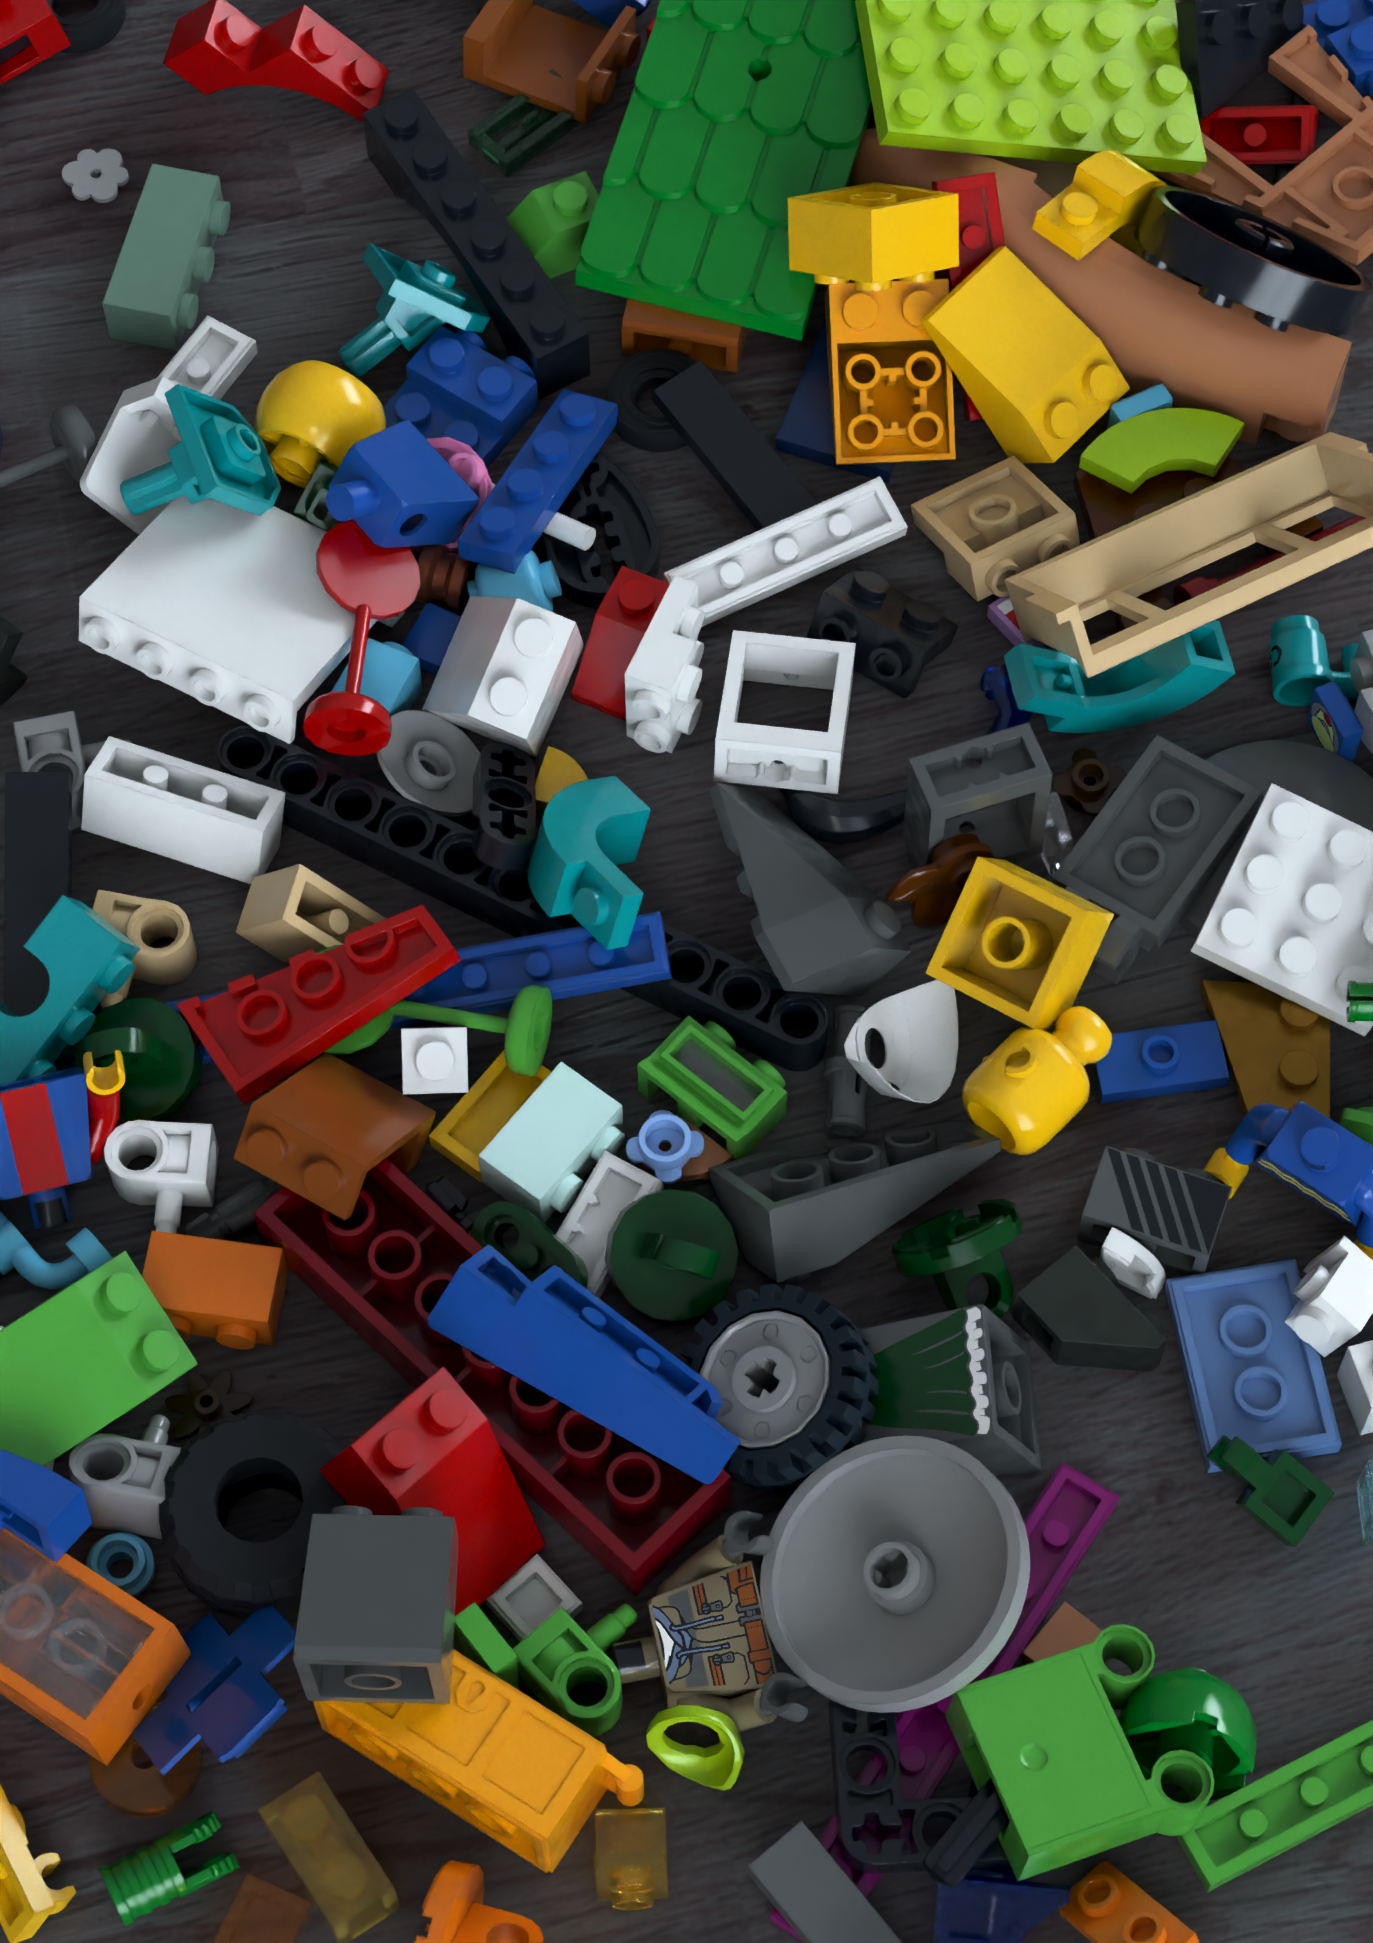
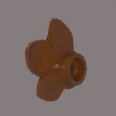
[886,833,994,928]

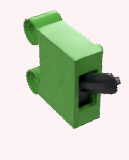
[923,1624,1215,1889]

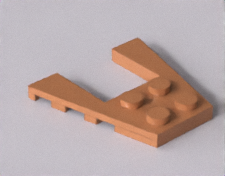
[1149,24,1373,265]

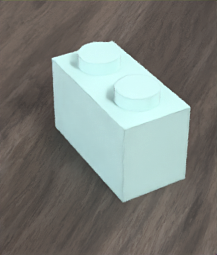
[479,1062,625,1223]

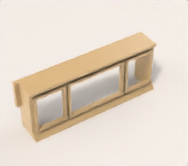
[1004,432,1373,678]

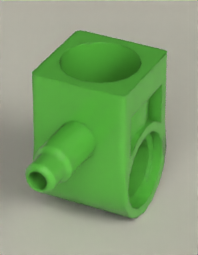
[512,1604,637,1736]

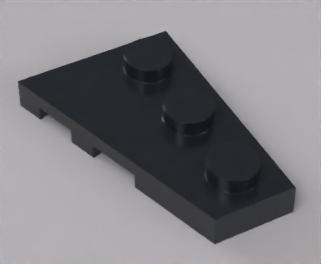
[1176,0,1304,120]

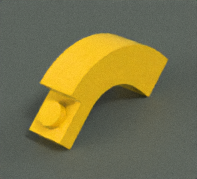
[1032,150,1168,261]

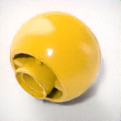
[255,360,386,488]

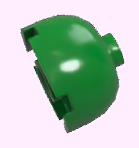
[1119,1667,1257,1801]

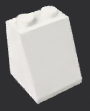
[422,596,584,758]

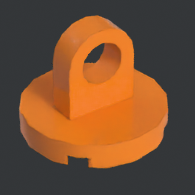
[412,1860,544,1943]

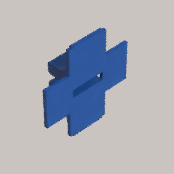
[132,1605,296,1775]

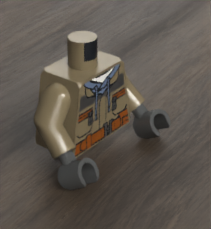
[613,1510,808,1732]

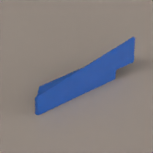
[427,1244,740,1484]

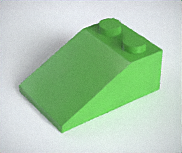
[0,1251,198,1466]

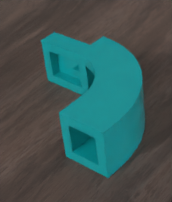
[1003,620,1236,733]
[528,776,651,950]

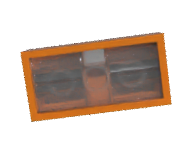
[0,1528,192,1766]

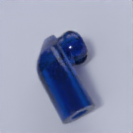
[980,664,1033,735]

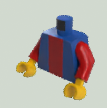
[0,1050,126,1229]

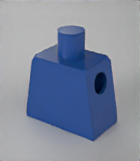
[326,420,480,548]

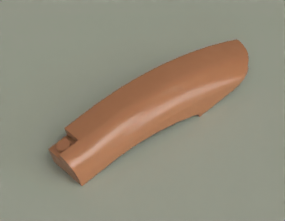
[849,129,1352,446]

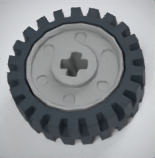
[680,1284,879,1492]

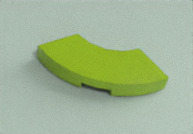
[1079,408,1245,494]

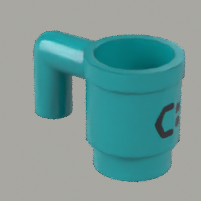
[1267,615,1359,707]

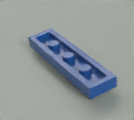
[458,389,618,574]

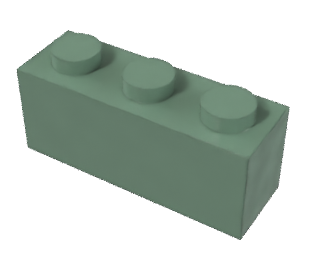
[102,164,231,351]

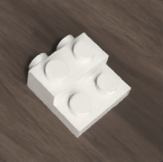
[624,575,704,753]

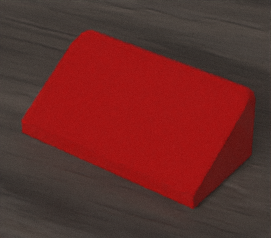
[1199,105,1319,165]

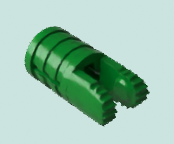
[98,1810,241,1927]

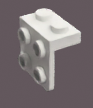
[80,376,183,535]

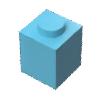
[332,638,423,717]

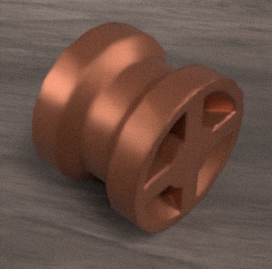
[415,544,478,612]

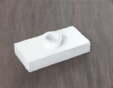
[556,1151,664,1298]

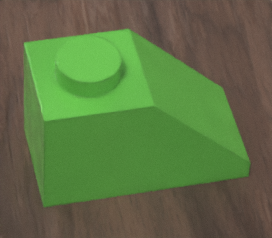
[506,171,599,279]

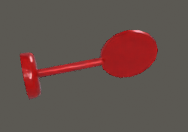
[303,520,421,756]

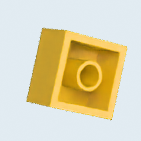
[787,182,959,291]
[925,856,1114,1030]

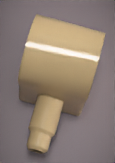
[92,890,197,1010]

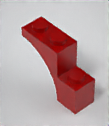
[163,0,389,122]

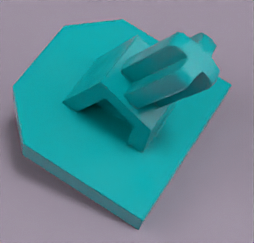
[339,242,491,376]
[120,384,281,516]

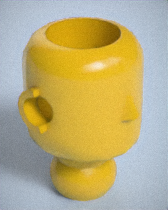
[962,1006,1112,1155]

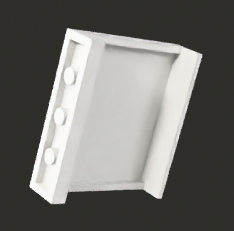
[79,495,404,744]

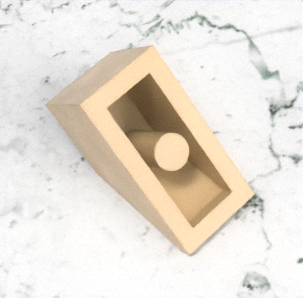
[235,864,386,963]

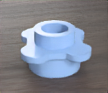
[626,1110,704,1184]

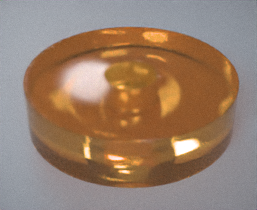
[88,1701,203,1818]

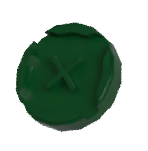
[75,998,203,1125]
[605,1189,739,1322]
[891,1199,1023,1319]

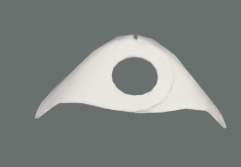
[844,979,959,1104]

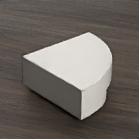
[1099,1227,1166,1299]

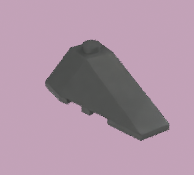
[708,1119,1001,1283]

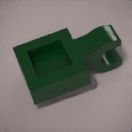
[1207,1435,1335,1547]

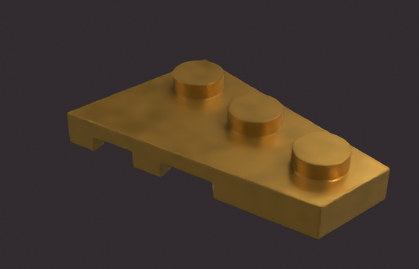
[1200,980,1330,1170]

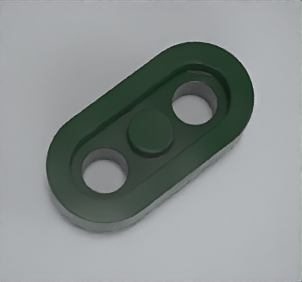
[471,1201,588,1289]

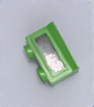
[637,1015,787,1161]

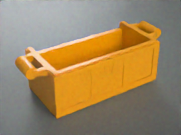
[313,1649,644,1873]

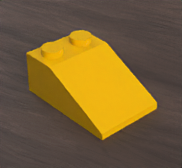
[921,246,1130,463]

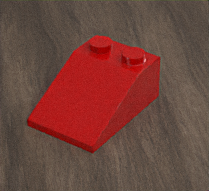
[319,1366,546,1616]

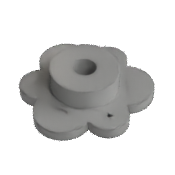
[62,148,129,203]

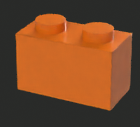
[142,1231,289,1350]

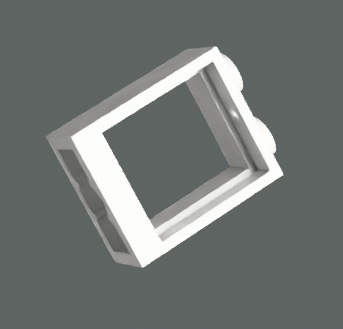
[714,630,856,794]

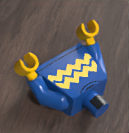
[1203,1100,1373,1261]

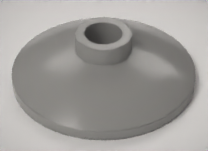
[377,710,480,817]

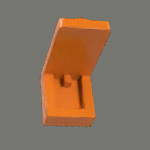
[1056,1861,1200,1943]

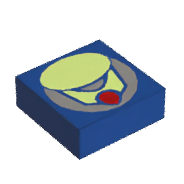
[1306,681,1364,762]

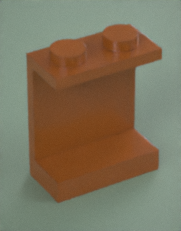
[463,0,641,123]
[233,1052,436,1220]

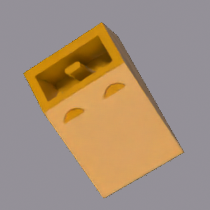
[825,279,956,465]

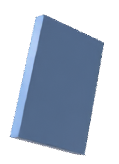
[1164,1259,1342,1473]

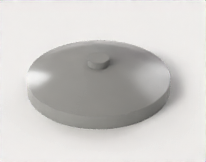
[760,1435,1030,1713]

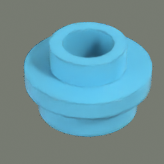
[86,1532,155,1597]

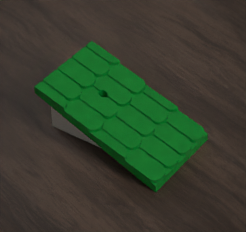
[575,0,873,341]

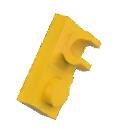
[0,1784,77,1943]

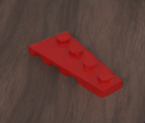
[176,904,461,1105]

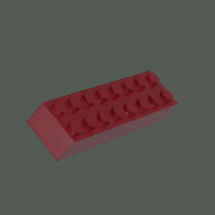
[254,1158,731,1597]

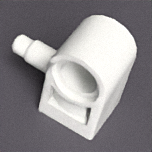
[104,1120,219,1234]

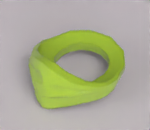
[646,1705,745,1791]

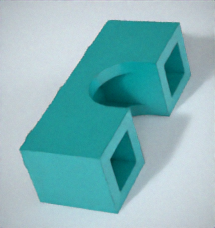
[0,895,141,1085]

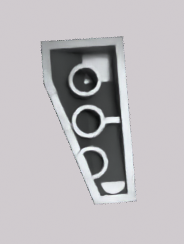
[709,783,912,996]

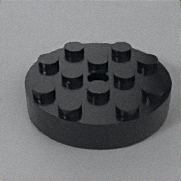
[1134,186,1372,337]

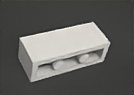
[81,736,286,884]

